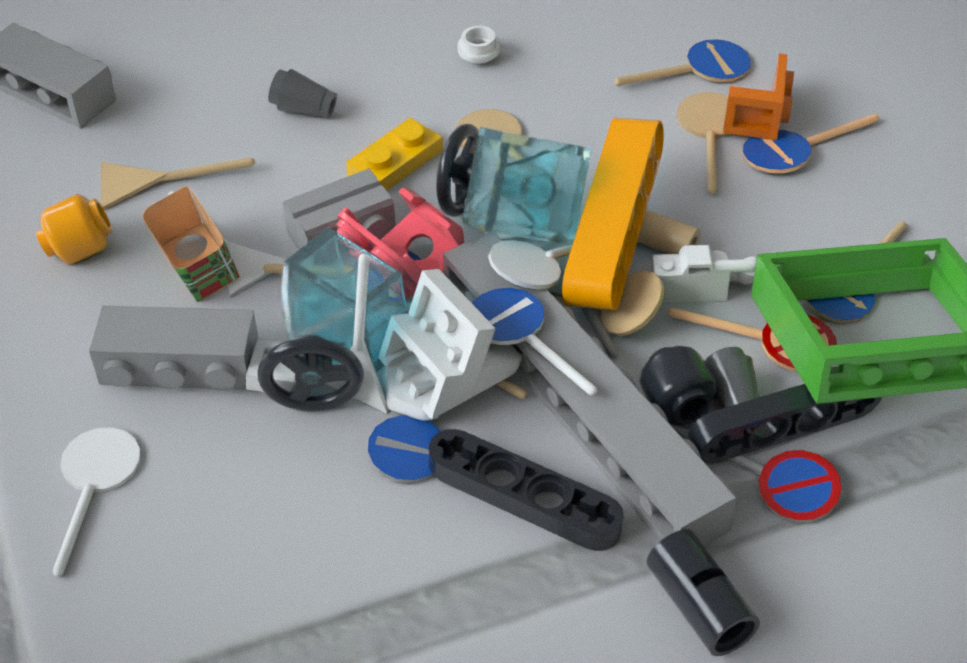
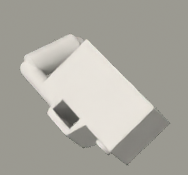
[651,245,757,303]

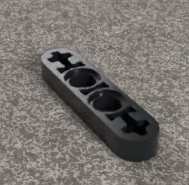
[688,384,882,464]
[429,429,624,551]

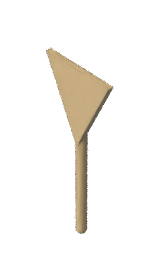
[101,157,255,210]

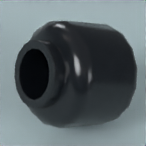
[639,345,718,425]

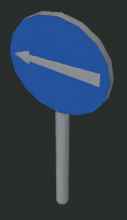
[367,415,446,483]

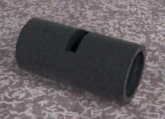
[646,529,760,656]

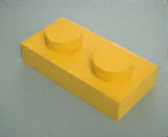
[346,117,443,190]

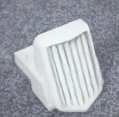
[378,269,522,421]

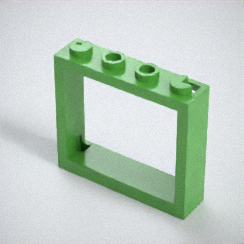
[751,238,967,404]

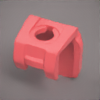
[333,188,464,302]

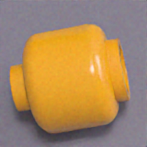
[36,194,113,265]

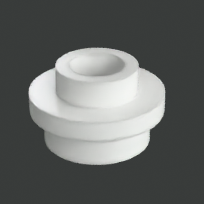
[457,25,500,64]

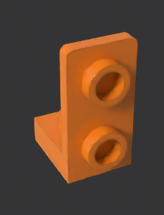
[723,53,794,140]

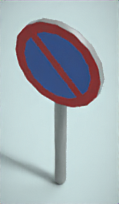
[672,424,842,523]

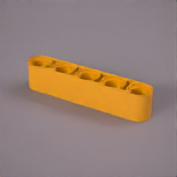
[562,118,664,311]

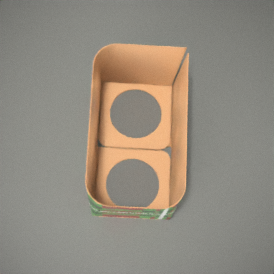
[142,185,240,302]

